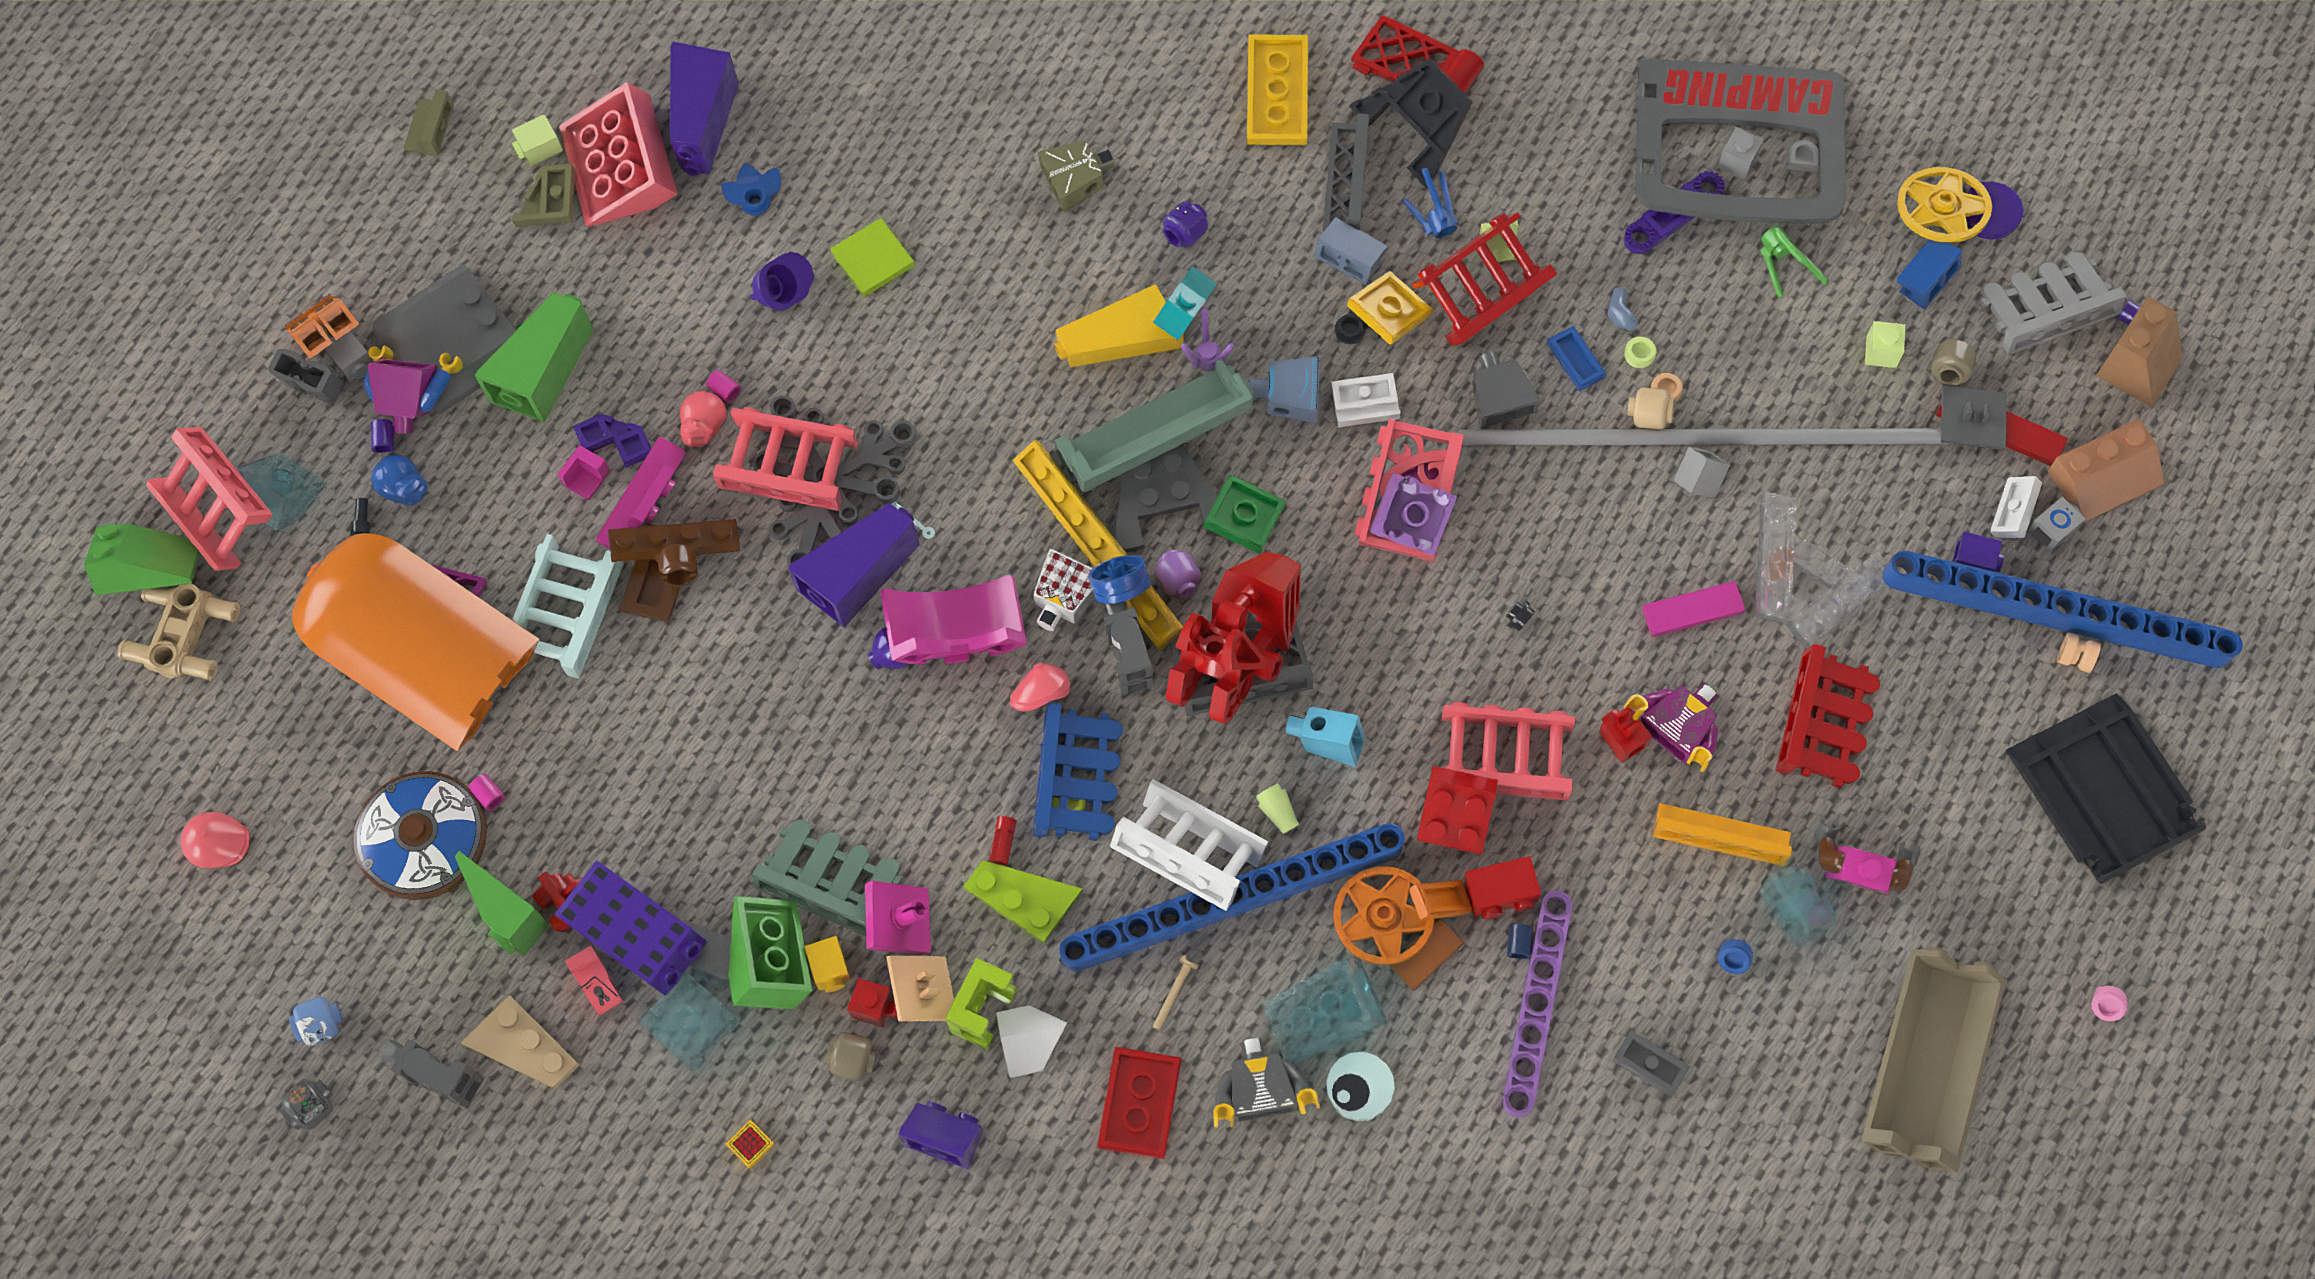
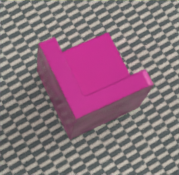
[558,445,611,500]

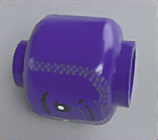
[1163,202,1208,248]

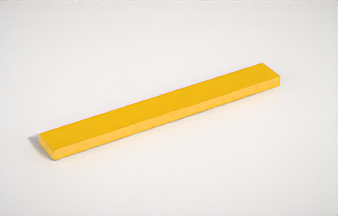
[1013,440,1183,650]

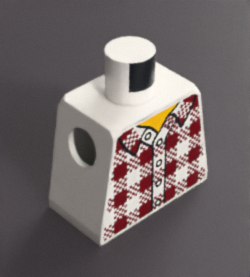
[1034,549,1095,631]

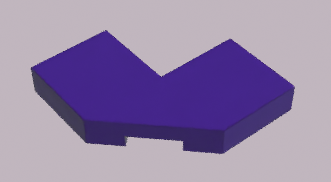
[573,414,652,468]

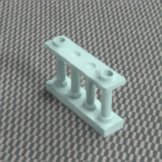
[512,534,624,679]

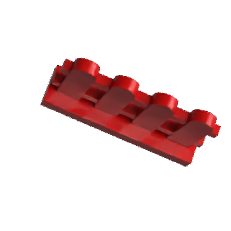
[1775,643,1880,788]

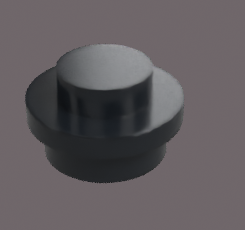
[1335,314,1366,344]
[1505,600,1535,631]

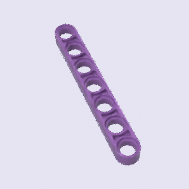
[1503,891,1572,1117]

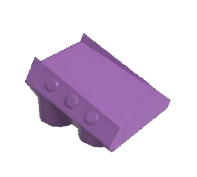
[1370,473,1457,556]

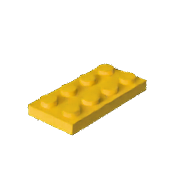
[1247,35,1308,145]

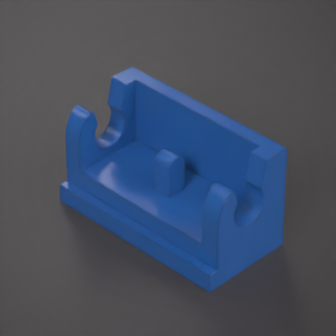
[1897,239,1962,310]

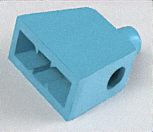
[1286,707,1366,767]

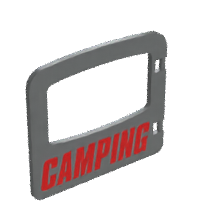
[1635,58,1846,223]

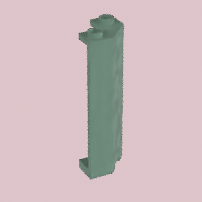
[1055,359,1255,493]

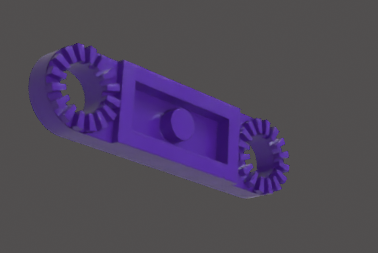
[1623,171,1725,254]

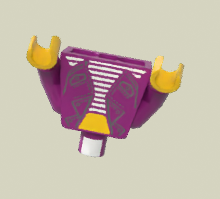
[1623,684,1718,772]

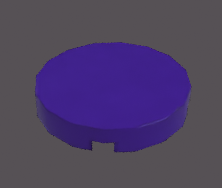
[1966,181,2024,240]

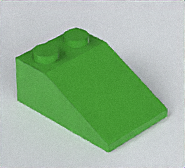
[84,523,200,595]
[455,851,549,956]
[728,896,812,1009]

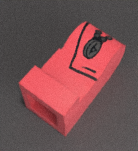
[565,945,623,1016]

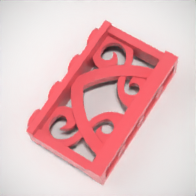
[1354,418,1464,563]

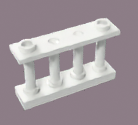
[1110,779,1268,911]

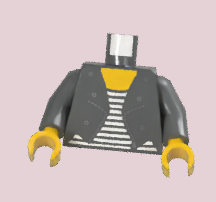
[1213,1038,1320,1127]

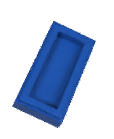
[1546,325,1607,392]

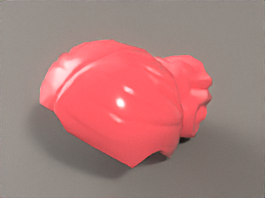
[680,391,727,448]

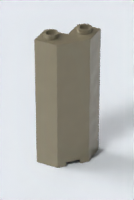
[1861,946,2006,1173]

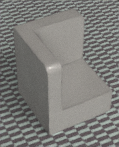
[1674,447,1730,499]

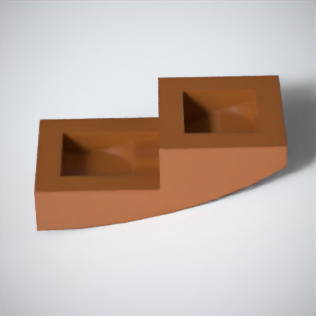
[1390,919,1465,991]

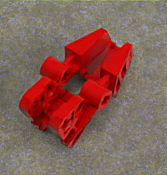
[1166,552,1301,724]

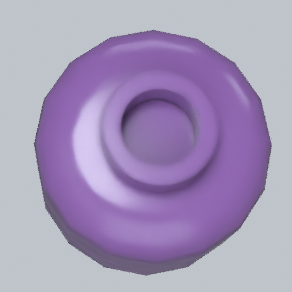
[1155,550,1202,598]

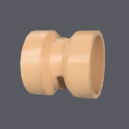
[2057,632,2101,673]

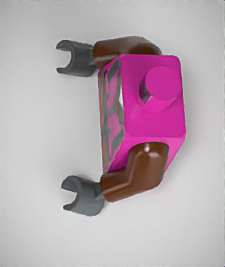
[1814,819,1921,896]

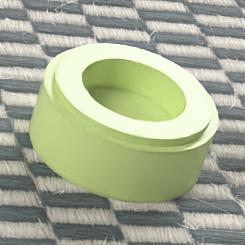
[1624,337,1657,368]

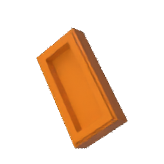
[1409,880,1473,920]

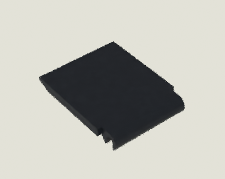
[2005,693,2206,884]

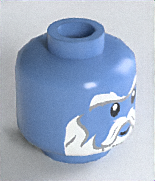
[289,996,343,1046]

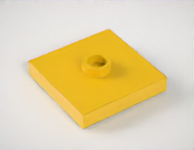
[1346,271,1434,345]

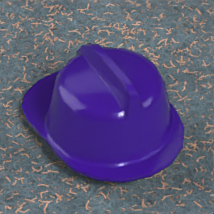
[750,252,814,311]

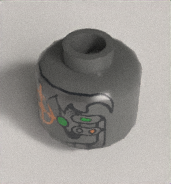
[280,1079,333,1130]

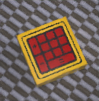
[726,1119,775,1169]

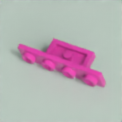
[596,437,686,549]

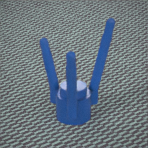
[1403,168,1458,239]

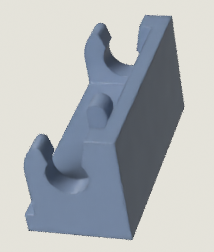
[1314,217,1388,285]

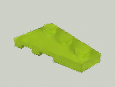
[963,860,1083,944]

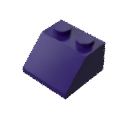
[898,1101,984,1170]

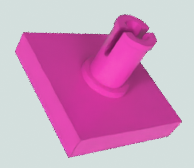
[865,881,931,956]

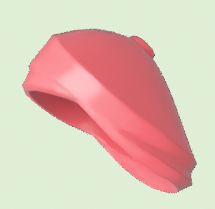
[1009,663,1071,712]
[181,812,250,868]

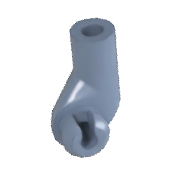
[1608,288,1638,331]

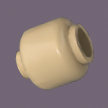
[1627,387,1675,430]

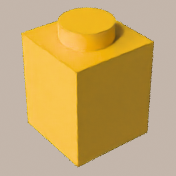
[804,936,851,993]

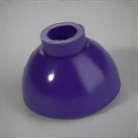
[868,627,909,670]

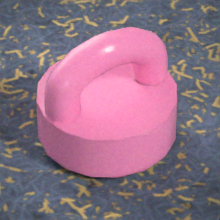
[2091,986,2128,1021]

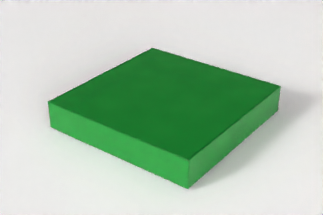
[1203,474,1287,554]

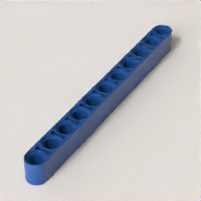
[1882,551,2243,668]
[1059,823,1405,972]

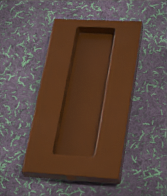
[619,524,681,623]

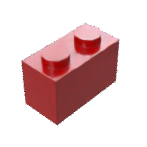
[1463,856,1541,920]

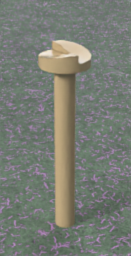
[1152,955,1199,1031]

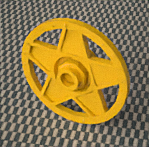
[1897,167,1992,243]

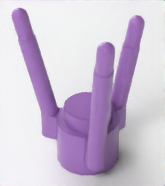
[1181,307,1234,371]

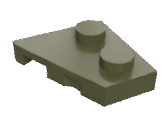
[512,163,575,227]

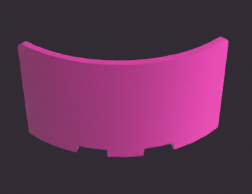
[880,575,1027,665]

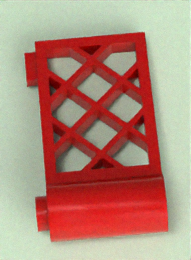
[1351,14,1485,94]

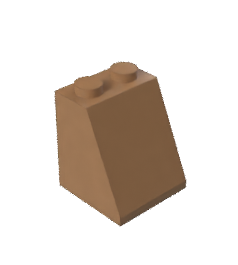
[2096,296,2183,407]

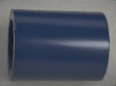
[1507,924,1533,959]

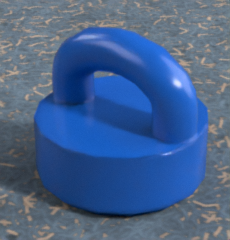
[1718,939,1753,974]

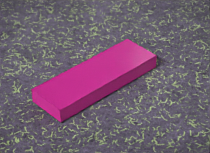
[1642,581,1746,637]

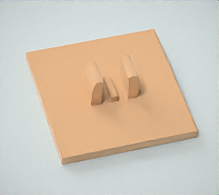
[887,955,954,1021]

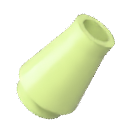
[1256,783,1300,835]

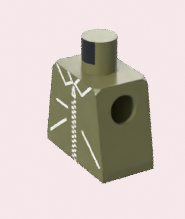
[1038,141,1115,211]

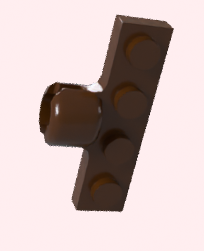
[608,519,740,587]

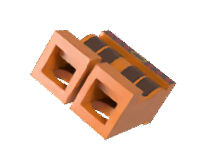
[284,293,359,359]

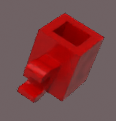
[1599,707,1653,763]
[847,978,908,1028]

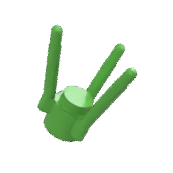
[1760,226,1829,298]

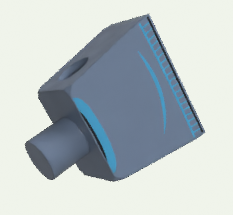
[1250,357,1320,423]

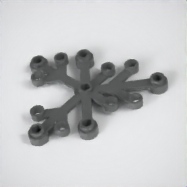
[753,395,917,567]

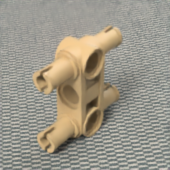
[118,584,241,681]

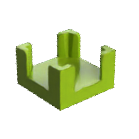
[945,958,1017,1050]

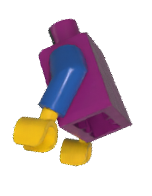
[363,346,463,434]

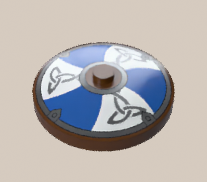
[354,771,487,900]

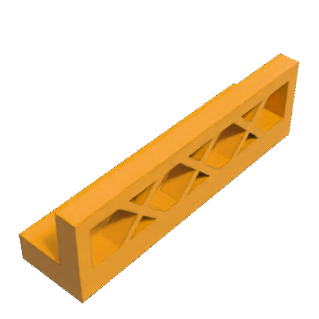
[1652,803,1792,866]

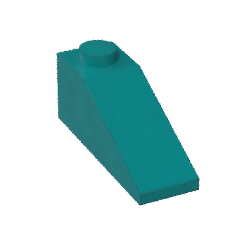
[1153,266,1217,340]

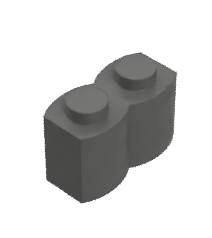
[268,349,345,403]

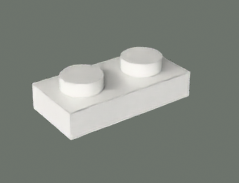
[1990,476,2042,538]

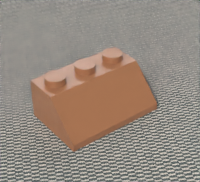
[2048,418,2165,523]

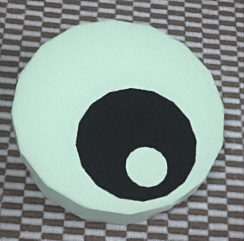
[1326,1052,1395,1121]

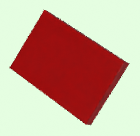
[1097,1047,1182,1160]

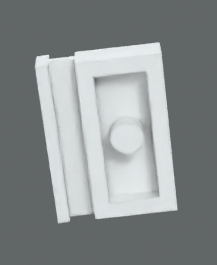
[1331,373,1401,427]

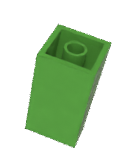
[475,292,594,423]

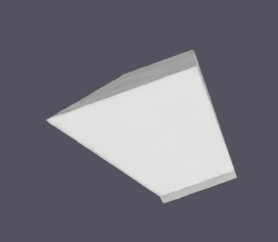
[996,1005,1067,1078]

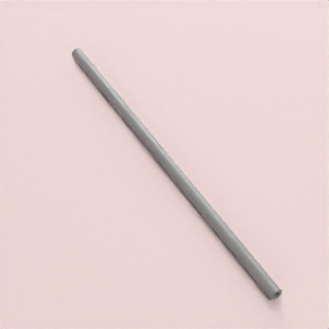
[1457,428,1951,445]

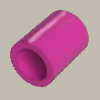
[706,370,741,403]
[469,774,505,811]

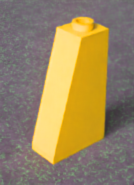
[1054,284,1184,367]

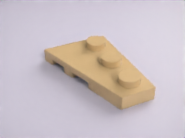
[460,995,579,1089]

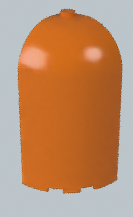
[292,533,540,751]

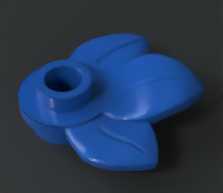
[721,163,781,216]

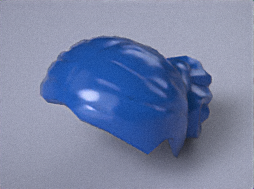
[371,454,428,506]

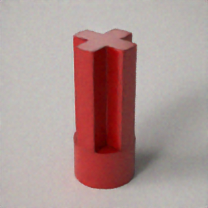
[988,816,1017,866]

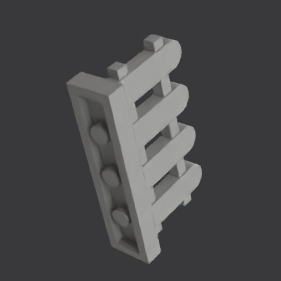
[1980,252,2126,355]

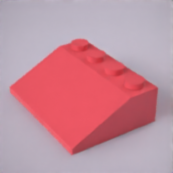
[559,82,678,227]

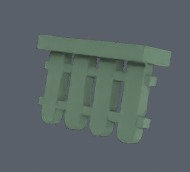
[752,820,902,936]

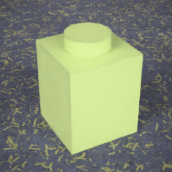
[512,114,563,167]
[1865,321,1905,368]

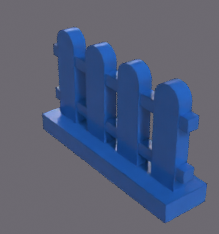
[1032,702,1123,841]

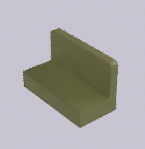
[404,89,454,156]

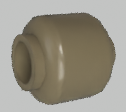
[1931,339,1976,386]
[825,1032,877,1081]

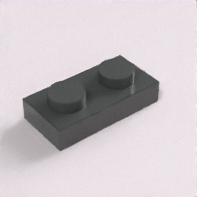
[1612,1030,1690,1098]

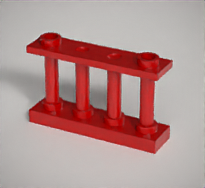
[1411,212,1557,346]

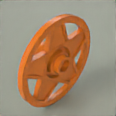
[1333,866,1434,965]

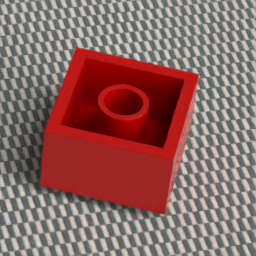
[1417,766,1498,855]

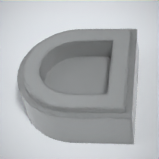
[1787,140,1819,172]

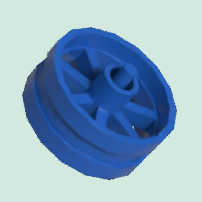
[1088,555,1151,604]

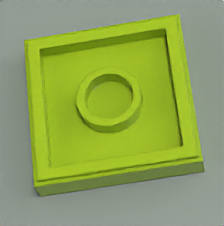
[830,218,915,297]

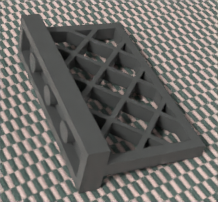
[1169,621,1313,716]

